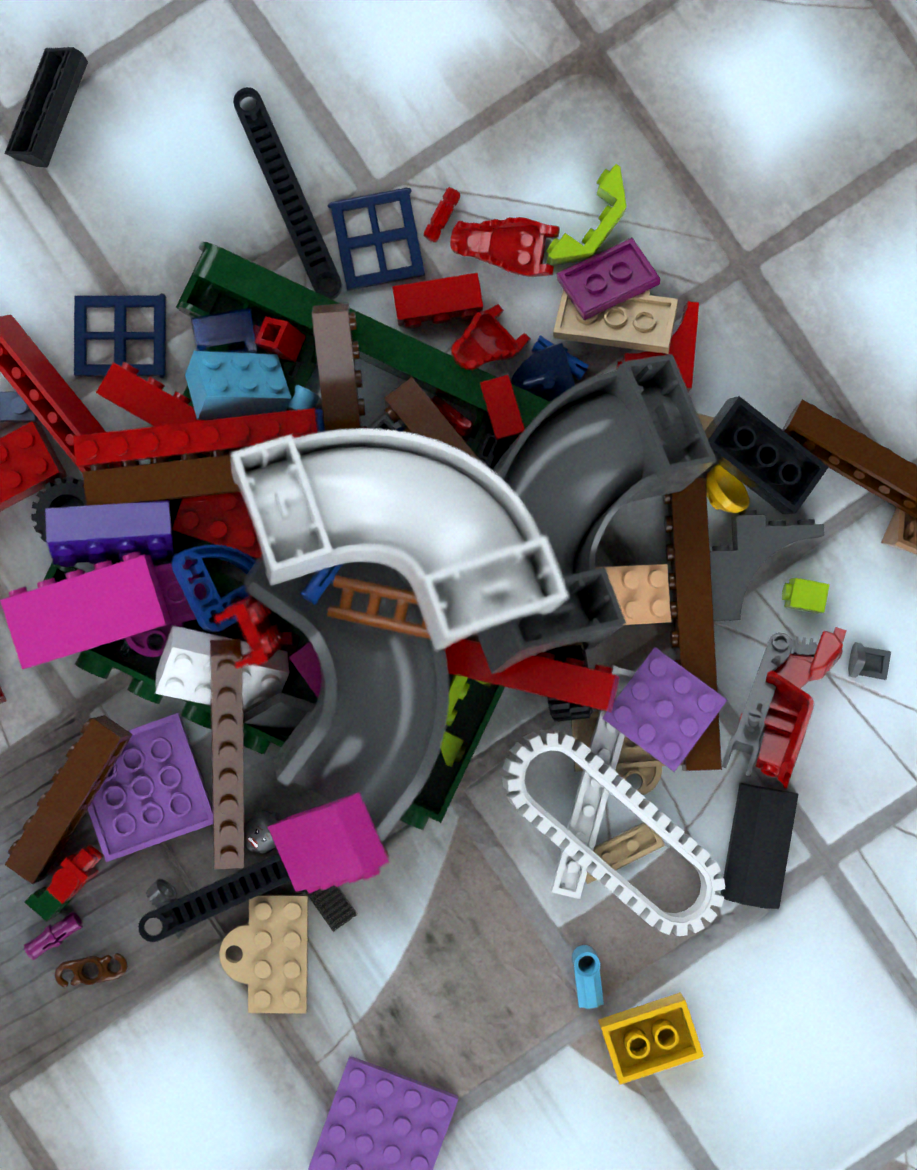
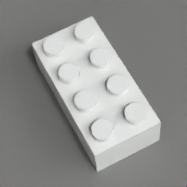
[156,626,289,712]

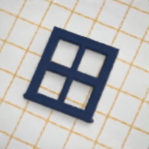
[328,187,425,291]
[74,293,166,378]

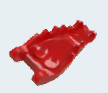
[450,217,560,277]
[451,304,531,370]

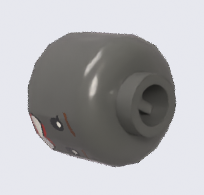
[244,810,283,854]

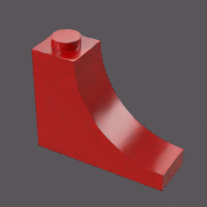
[616,301,699,392]

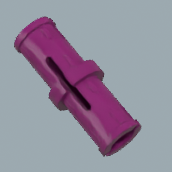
[24,912,83,960]

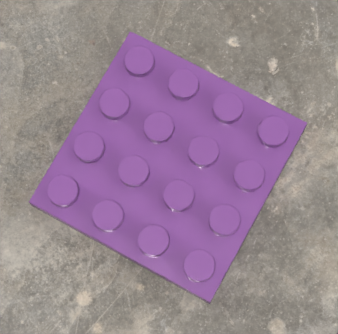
[88,712,213,862]
[308,1056,458,1170]

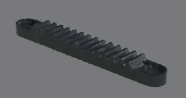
[233,87,342,300]
[138,853,291,942]

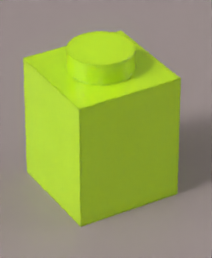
[782,578,830,614]

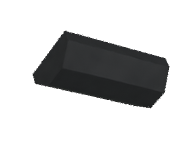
[4,47,88,168]
[721,783,799,909]

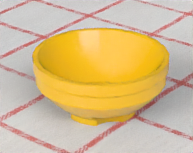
[706,465,750,513]

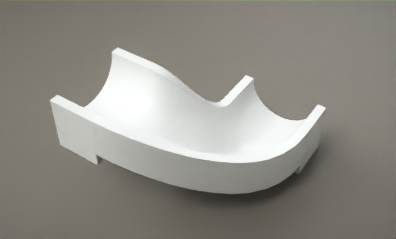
[231,429,569,651]

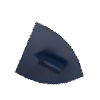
[511,343,575,403]

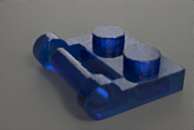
[191,308,257,354]

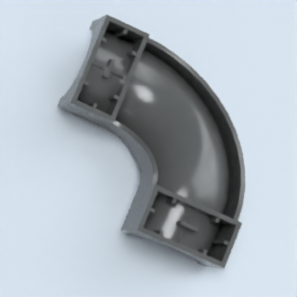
[477,354,717,674]
[244,554,449,843]

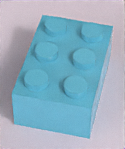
[185,351,291,420]

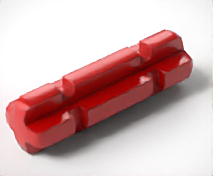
[424,187,460,242]
[430,396,474,437]

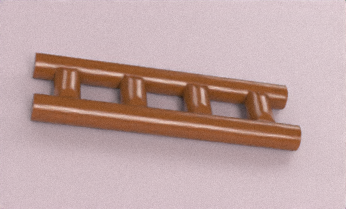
[327,575,432,640]

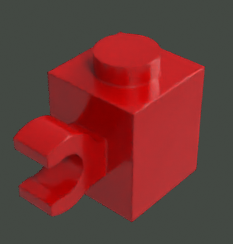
[248,316,306,362]

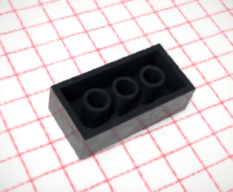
[704,396,829,514]

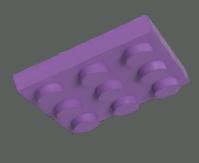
[602,647,727,772]

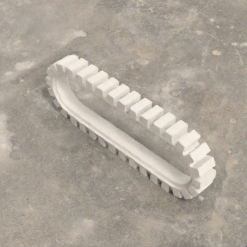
[502,730,725,936]

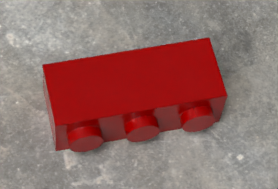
[392,272,483,329]

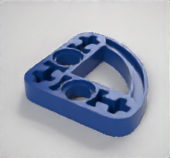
[172,545,256,632]

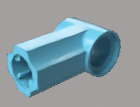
[571,945,604,1009]

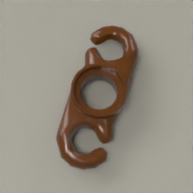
[55,953,128,987]

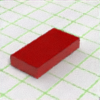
[480,375,525,441]

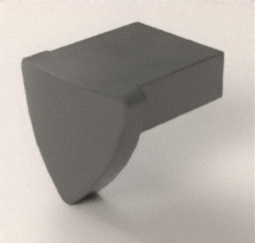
[848,642,891,680]

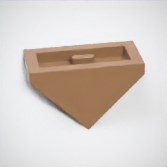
[881,507,917,555]

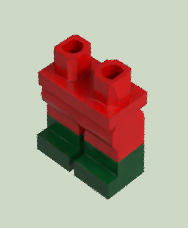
[24,845,104,922]

